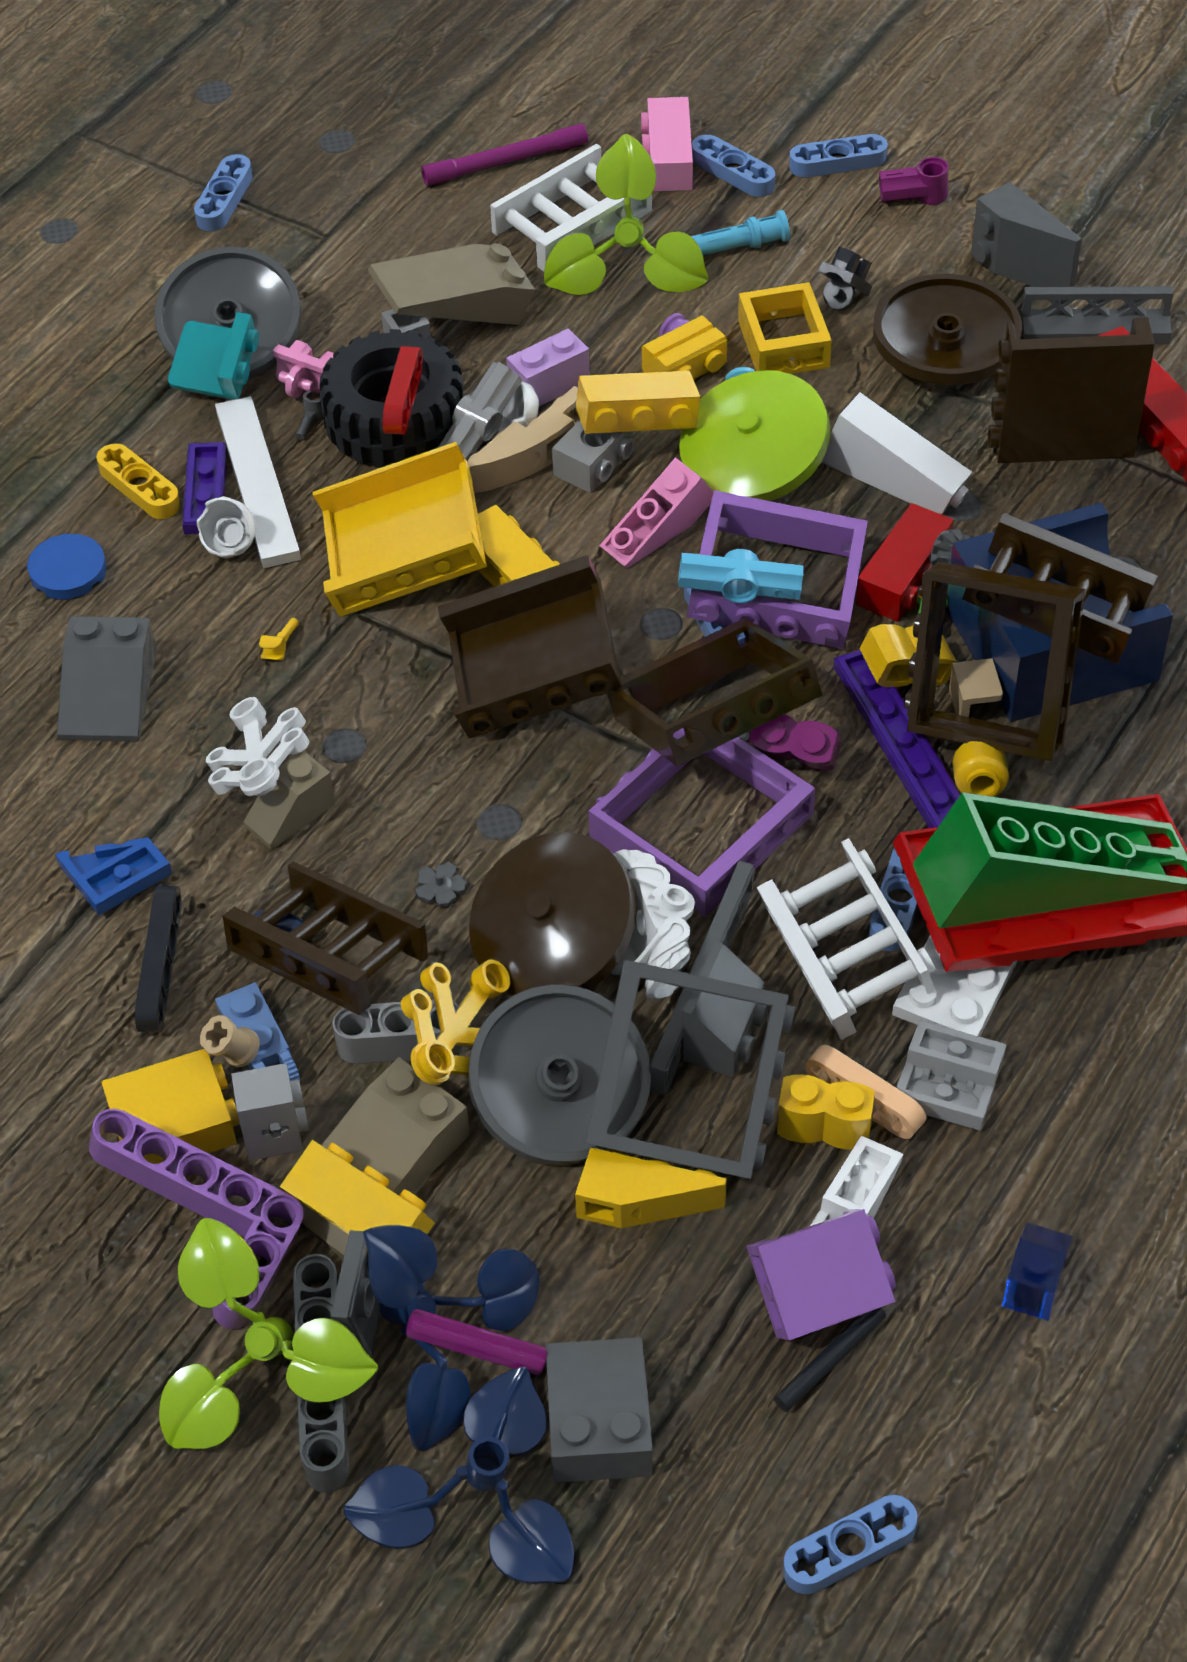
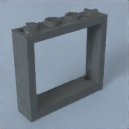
[585,960,795,1179]

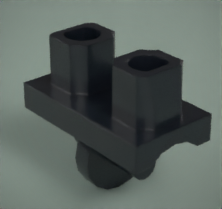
[818,246,872,310]

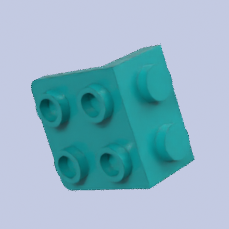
[168,312,259,400]

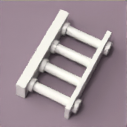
[490,144,652,271]
[757,838,936,1040]

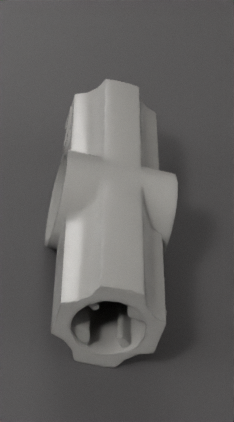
[438,362,523,461]

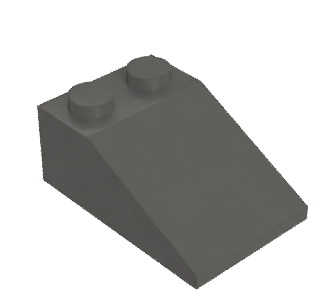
[971,182,1082,287]
[57,616,157,742]
[546,1337,653,1483]

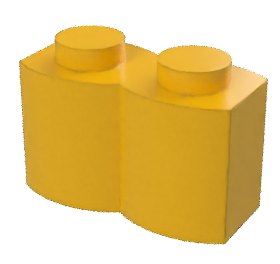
[859,624,957,687]
[777,1075,875,1150]

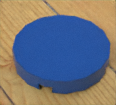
[27,534,107,599]

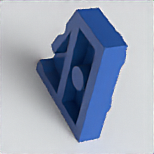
[55,837,172,915]

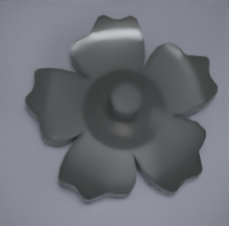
[415,862,467,908]

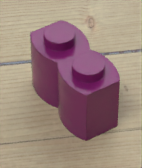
[749,714,842,771]

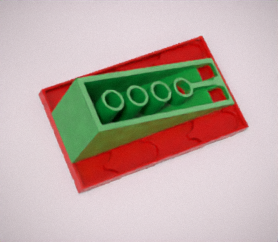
[893,792,1187,972]

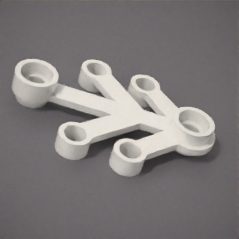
[206,697,310,796]

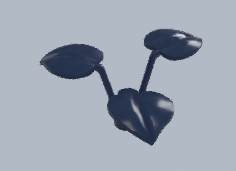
[363,1225,539,1451]
[344,1367,574,1583]

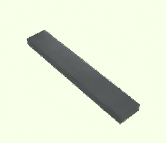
[649,861,755,1095]

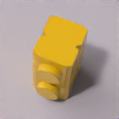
[641,315,727,380]

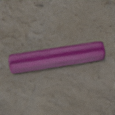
[406,1309,547,1375]

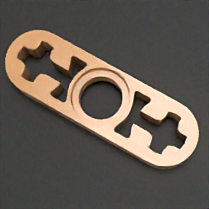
[805,1045,926,1139]

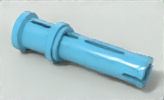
[691,210,790,255]

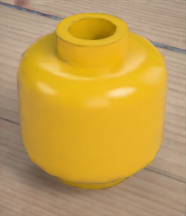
[952,741,1009,797]

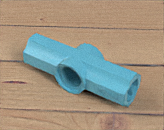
[678,549,803,603]

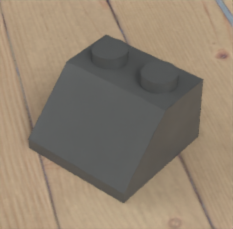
[683,941,769,1077]

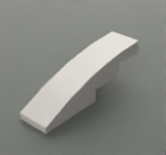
[810,1136,903,1226]

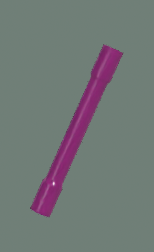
[421,123,588,186]

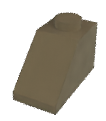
[244,750,335,850]

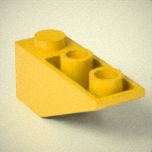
[575,1147,726,1229]

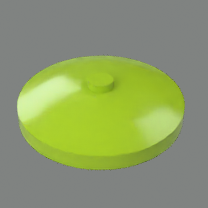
[679,370,831,501]

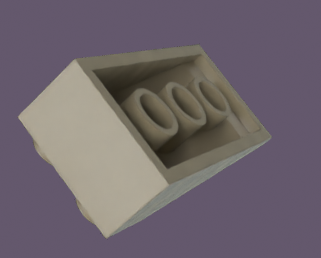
[368,243,536,325]
[286,1057,470,1259]

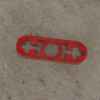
[383,346,423,435]

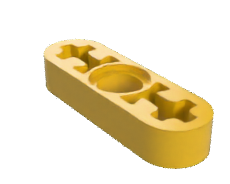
[96,444,181,519]

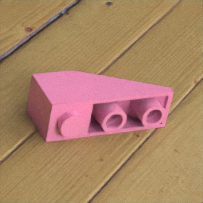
[599,457,713,569]

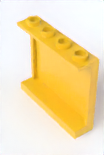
[313,442,487,617]

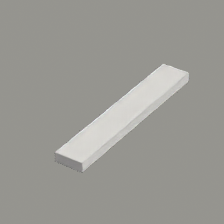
[215,396,301,568]

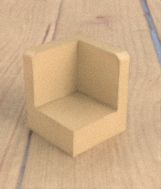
[949,658,1003,717]

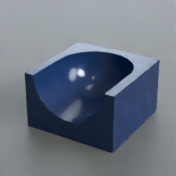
[945,502,1173,723]

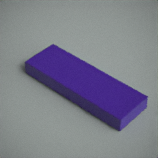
[182,442,227,534]

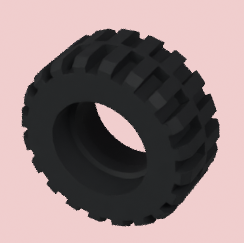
[319,329,464,468]

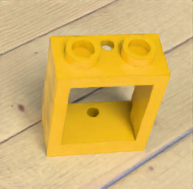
[738,282,832,374]

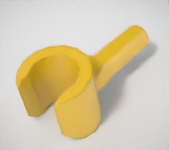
[259,618,299,660]

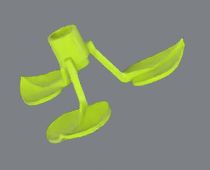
[544,134,708,295]
[159,1218,378,1449]

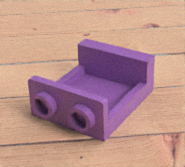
[746,1209,896,1340]

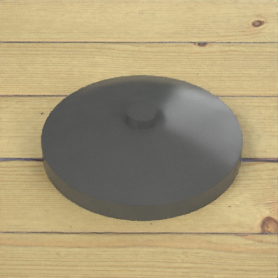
[155,247,302,379]
[468,985,651,1166]

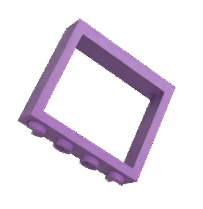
[687,490,868,649]
[588,728,815,917]

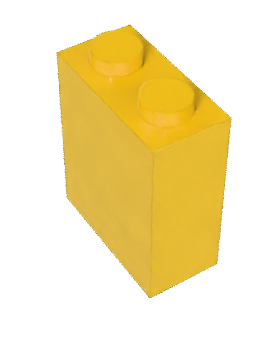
[101,1048,240,1164]

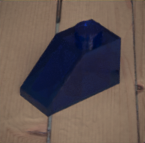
[1002,1222,1073,1321]

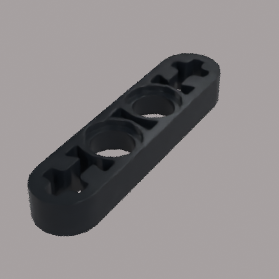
[135,886,182,1032]

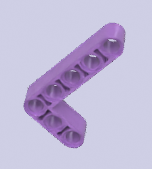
[89,1109,304,1329]

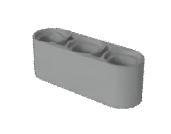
[332,1000,464,1063]

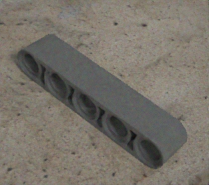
[293,1254,349,1493]

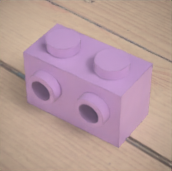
[506,329,590,406]

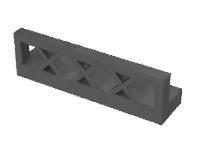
[1021,286,1173,344]

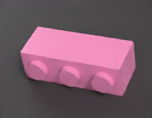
[641,97,693,191]

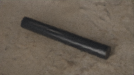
[774,1307,886,1412]

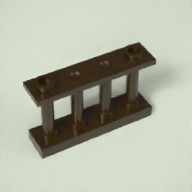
[962,513,1158,665]
[222,861,428,1015]

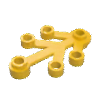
[401,960,510,1085]

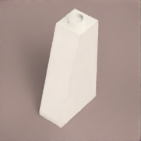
[822,392,972,514]

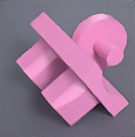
[272,340,334,398]

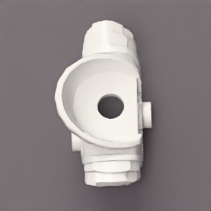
[611,849,695,1000]

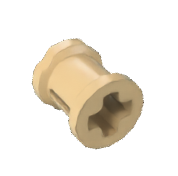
[200,1015,260,1067]

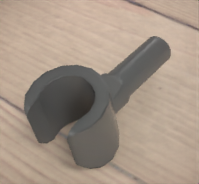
[296,391,323,440]

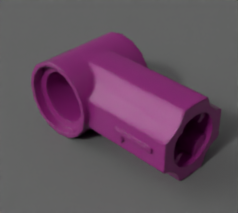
[879,157,948,205]

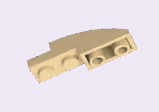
[467,386,580,494]

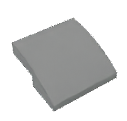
[896,1020,1007,1131]

